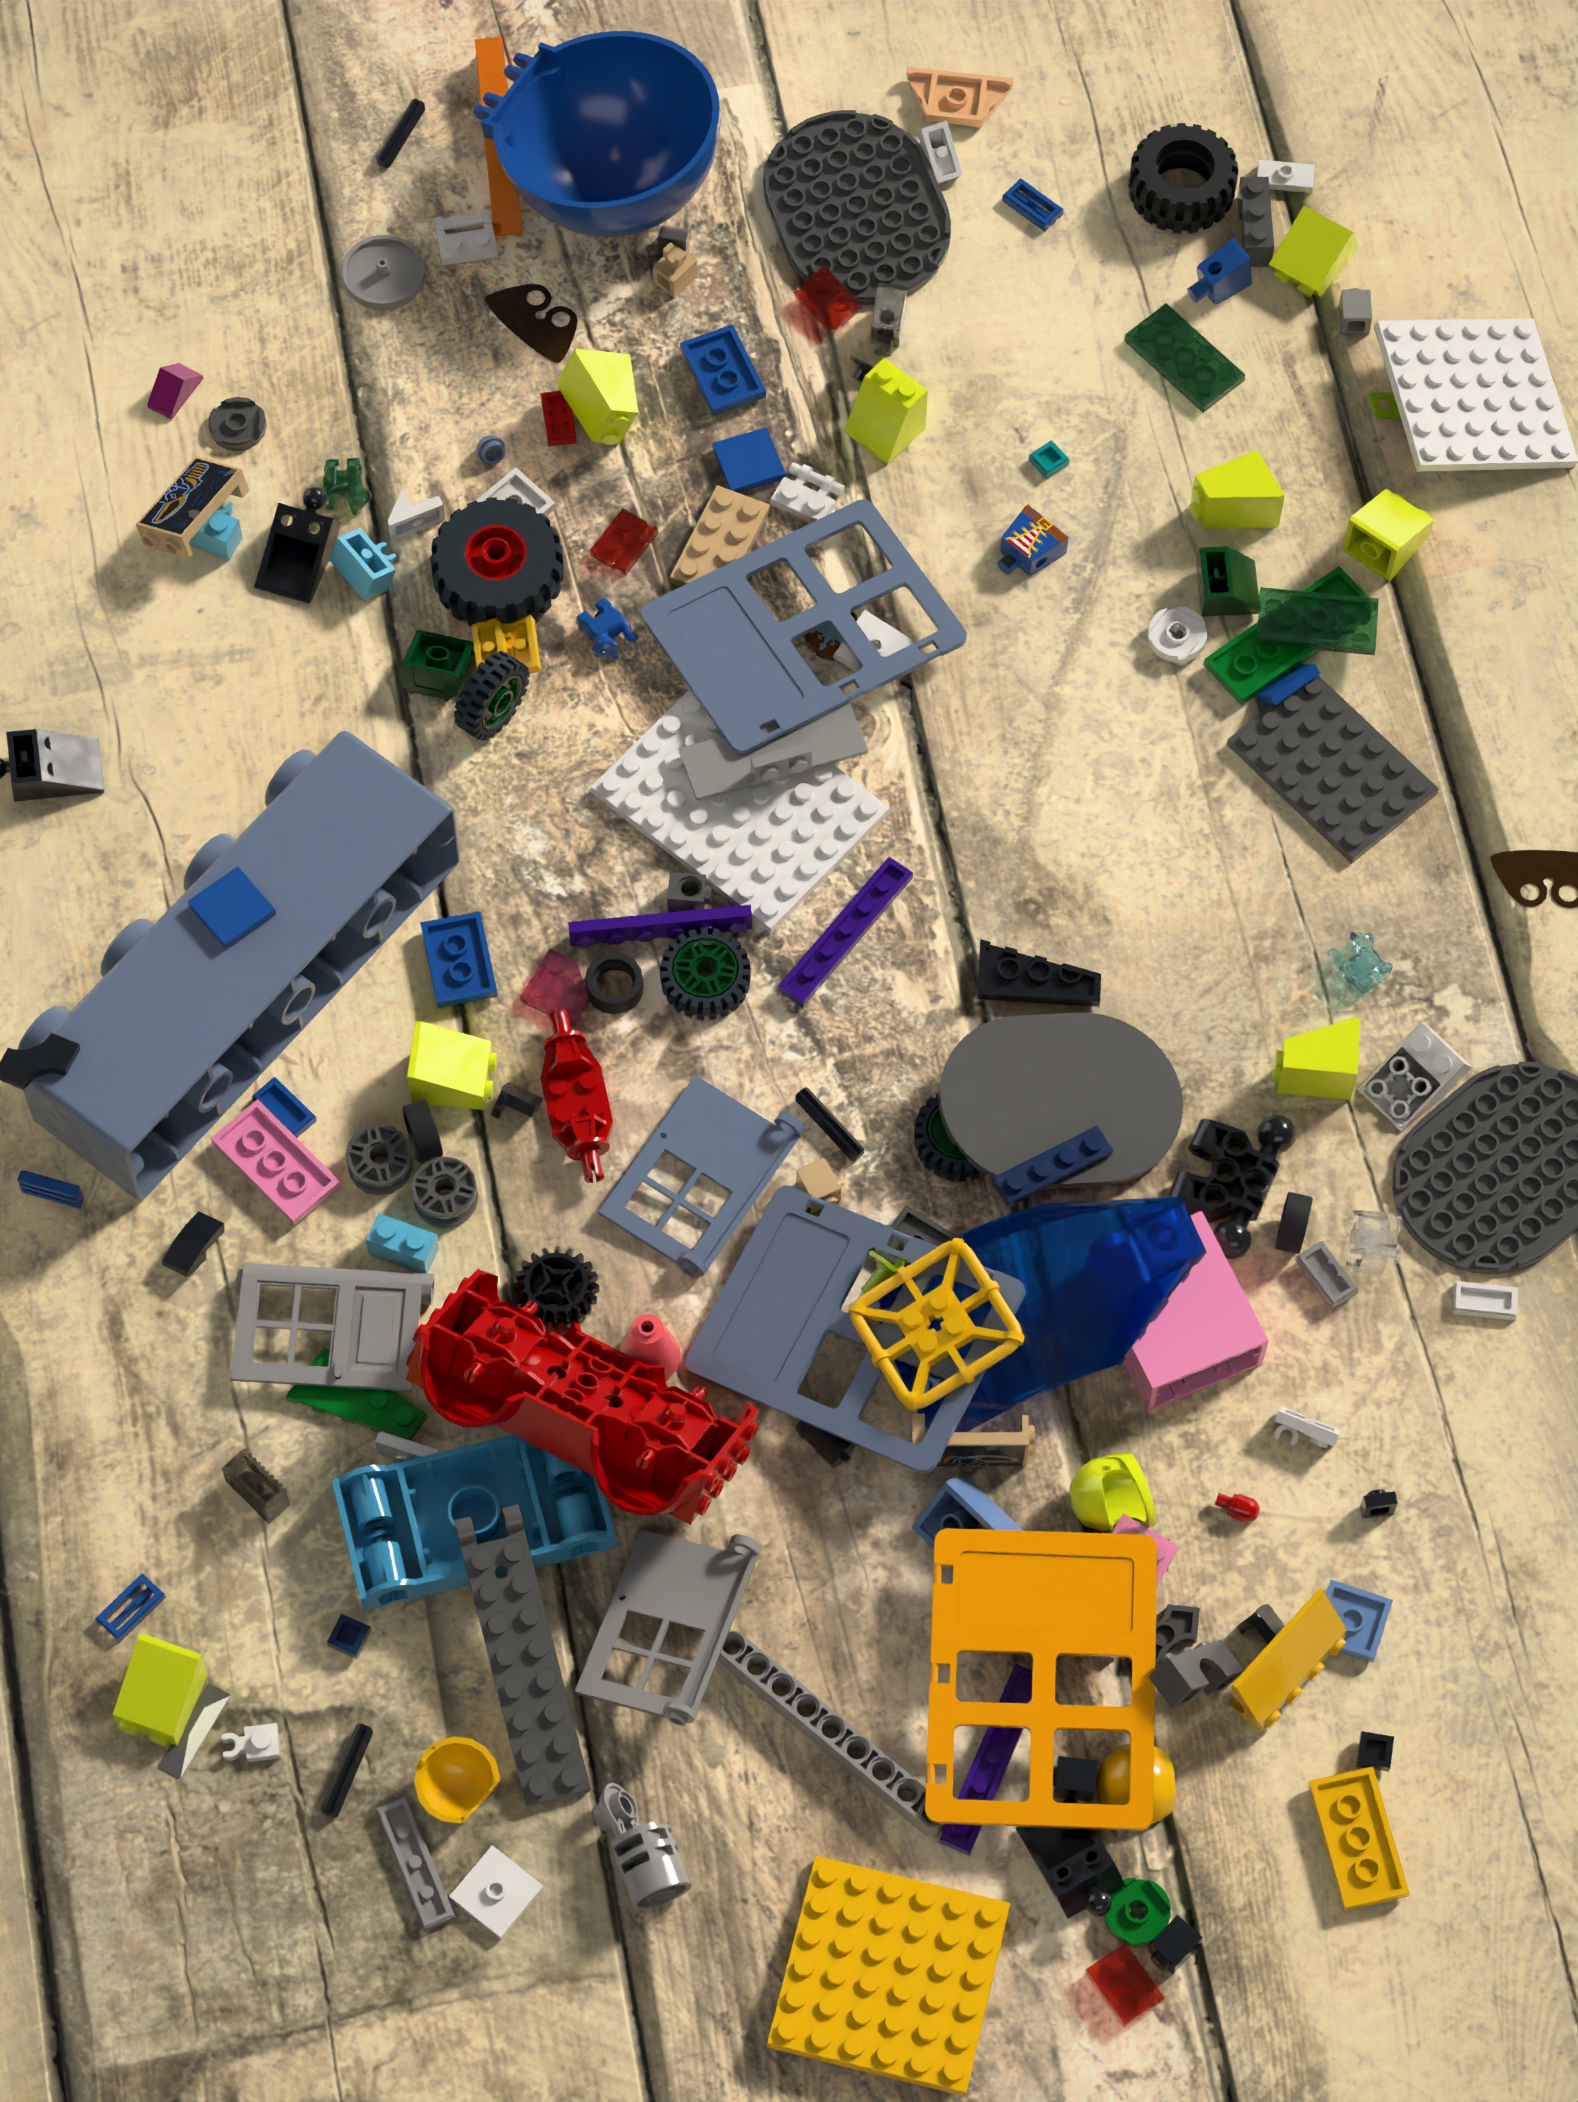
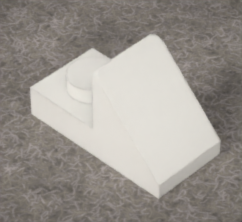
[919,121,963,183]
[387,489,445,541]

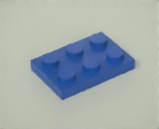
[680,324,766,416]
[420,911,498,1008]

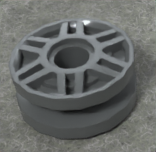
[346,1124,413,1195]
[411,1157,479,1228]

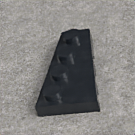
[977,939,1101,1007]

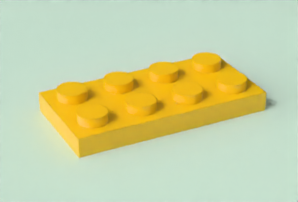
[1308,1767,1410,1911]

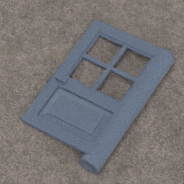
[598,1075,805,1278]

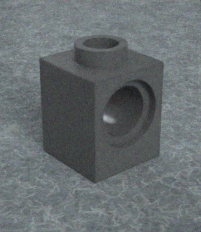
[667,872,712,912]

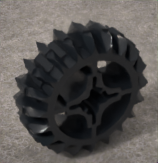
[514,1245,599,1331]

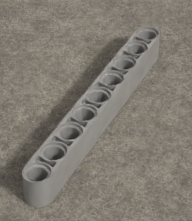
[719,1630,946,1836]

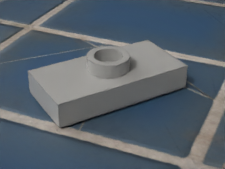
[1295,1241,1359,1309]

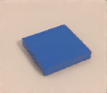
[712,427,786,493]
[187,866,276,949]

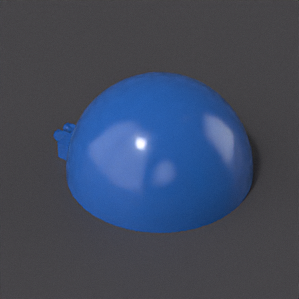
[473,31,721,237]

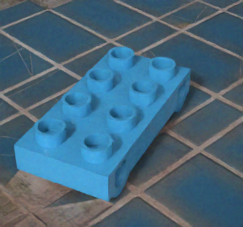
[332,1434,617,1612]

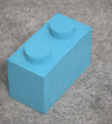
[366,1213,439,1273]

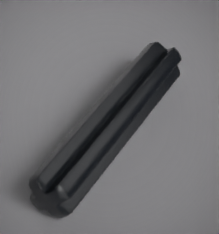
[376,98,425,168]
[795,1087,864,1161]
[321,1723,373,1818]

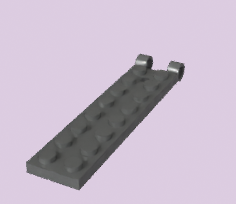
[454,1504,591,1807]

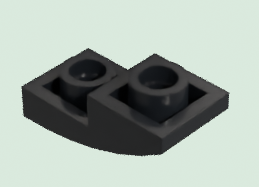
[162,1211,225,1277]

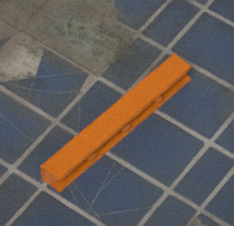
[475,36,522,237]

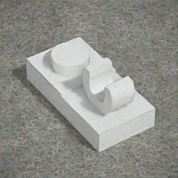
[1274,1407,1341,1448]

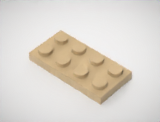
[670,485,770,587]

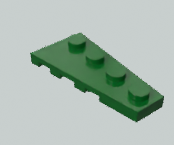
[286,1347,428,1441]

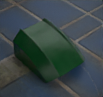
[400,630,474,702]

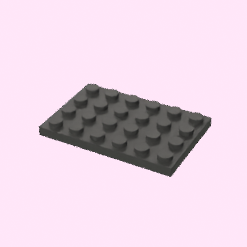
[1227,676,1439,864]

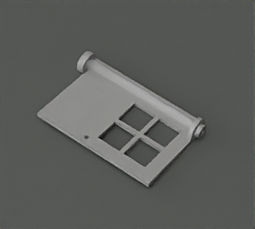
[231,1263,435,1392]
[575,1529,762,1726]

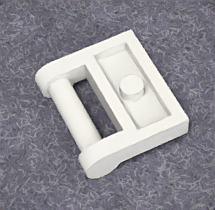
[434,209,498,266]

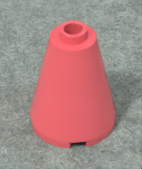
[618,1314,681,1381]

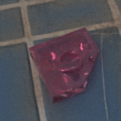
[520,948,589,1028]

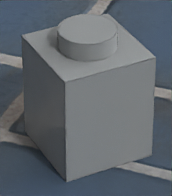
[1339,288,1372,335]

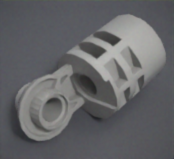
[593,1783,691,1910]

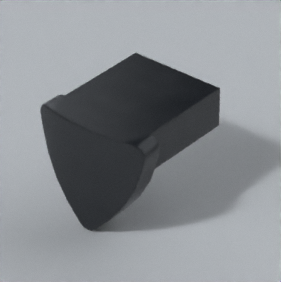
[491,1082,543,1119]
[1236,1604,1285,1644]

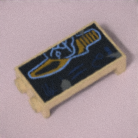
[136,456,250,558]
[910,1414,1035,1467]

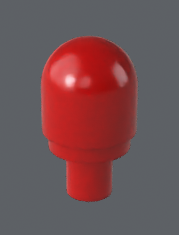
[1214,1493,1260,1523]

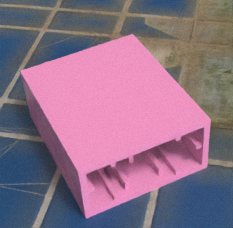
[1083,1210,1269,1411]

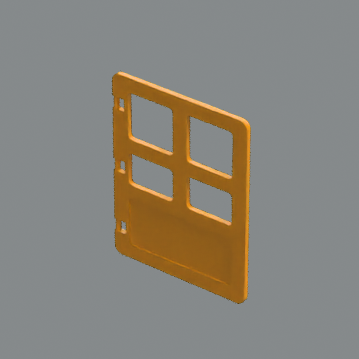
[925,1528,1157,1831]

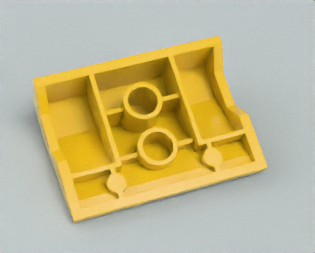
[1230,1588,1347,1733]

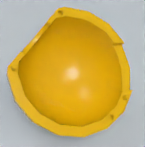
[414,1736,500,1824]
[1096,1743,1176,1824]

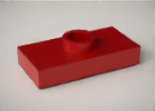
[540,391,577,447]

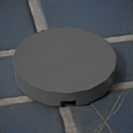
[208,397,267,451]

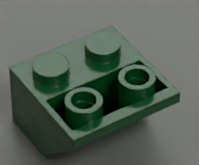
[1196,546,1261,617]

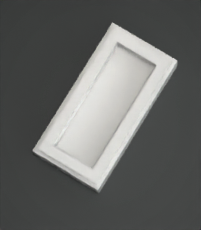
[1452,1281,1518,1321]

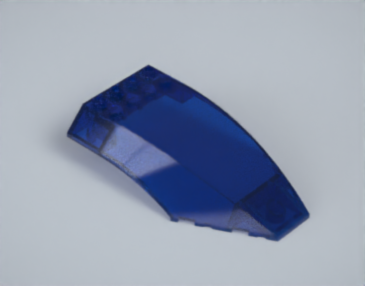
[871,1197,1207,1432]

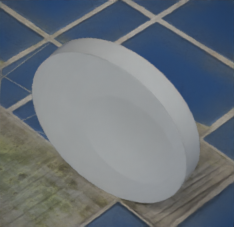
[342,235,425,310]

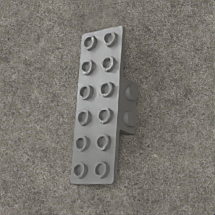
[679,702,868,801]

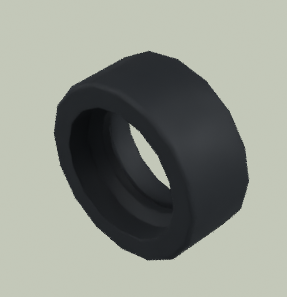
[585,953,644,1014]
[402,1100,443,1163]
[1275,1192,1313,1254]

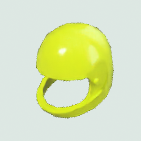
[1069,1452,1157,1532]

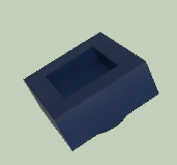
[327,1614,372,1659]

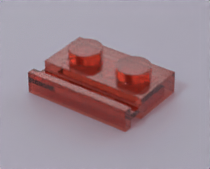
[793,266,863,335]
[590,508,658,576]
[1085,1942,1165,2028]

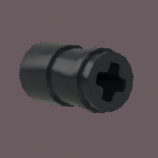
[795,1421,855,1468]

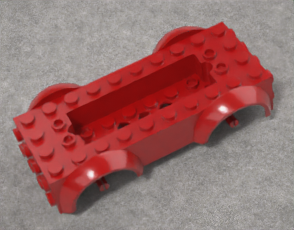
[406,1269,759,1525]

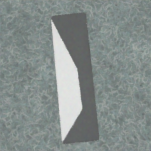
[158,1684,230,1779]

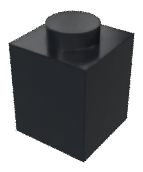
[1053,1756,1098,1802]
[1148,1914,1203,1974]

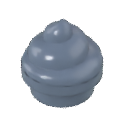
[476,435,505,465]

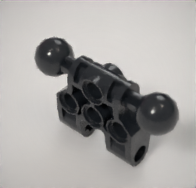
[1166,1115,1296,1259]

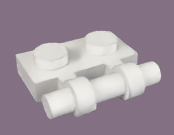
[771,462,845,523]

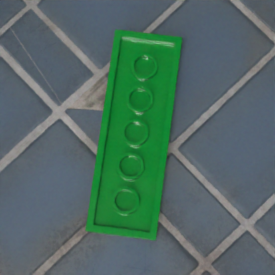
[1203,566,1377,706]

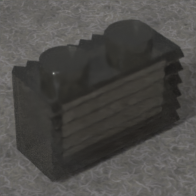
[222,1449,290,1524]

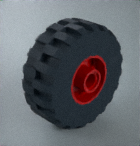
[430,497,564,626]

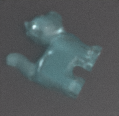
[1327,931,1393,995]

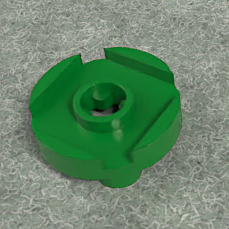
[1104,1878,1171,1948]

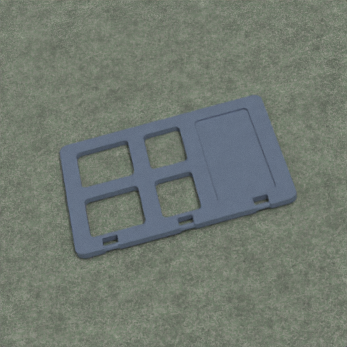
[641,499,967,755]
[685,1186,1026,1473]

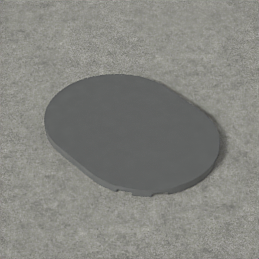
[763,110,951,305]
[938,1013,1183,1190]
[1392,1062,1578,1274]

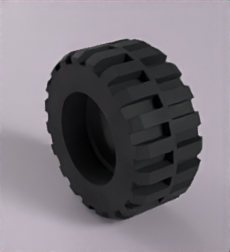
[1128,123,1238,234]

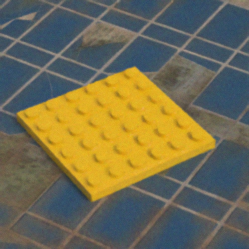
[767,1855,1011,2097]

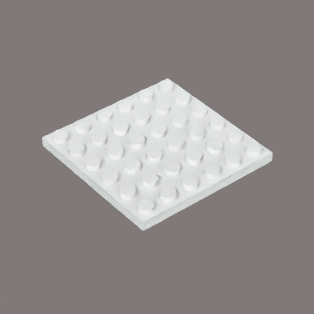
[1374,319,1578,472]

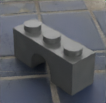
[1237,177,1274,267]
[1148,1639,1245,1709]

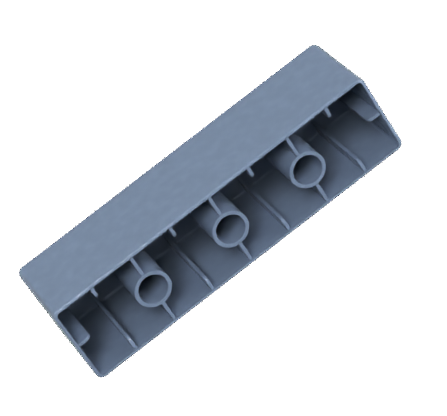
[17,731,460,1201]

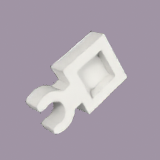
[221,1723,281,1762]

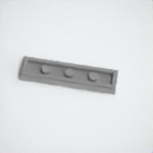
[376,1796,456,1932]

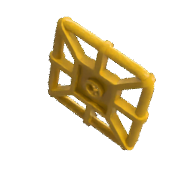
[848,1238,1025,1412]

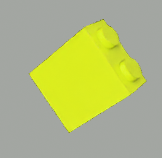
[1269,205,1359,298]
[557,348,638,445]
[844,358,928,465]
[1189,450,1285,529]
[1342,488,1434,582]
[1272,1017,1361,1100]
[407,1021,497,1110]
[113,1633,208,1746]

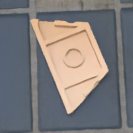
[906,67,1014,127]

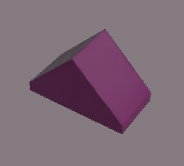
[147,363,204,420]

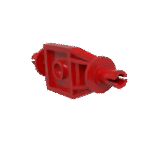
[540,1009,614,1183]

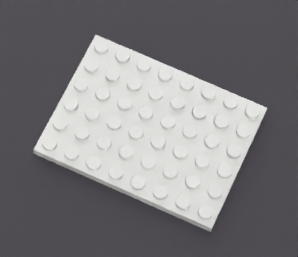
[590,690,890,934]

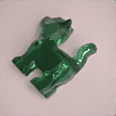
[323,458,372,515]

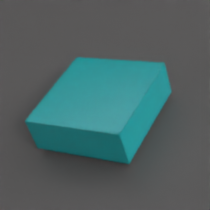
[1028,440,1070,480]

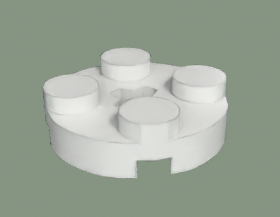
[1148,606,1207,665]

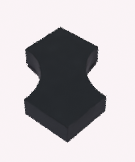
[0,1033,81,1090]

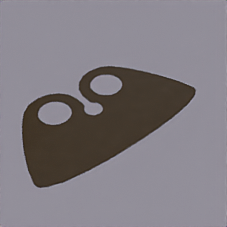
[485,284,578,362]
[1490,850,1578,908]

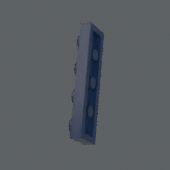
[991,1125,1114,1208]

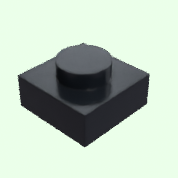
[1360,1489,1398,1519]
[1356,1731,1394,1772]

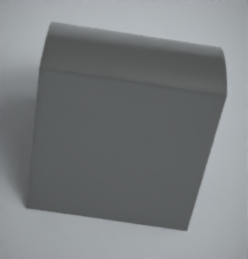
[658,225,691,257]

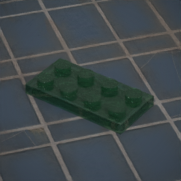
[1124,303,1245,413]
[1256,587,1379,655]

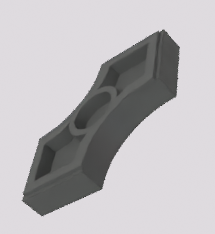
[1128,1604,1200,1669]

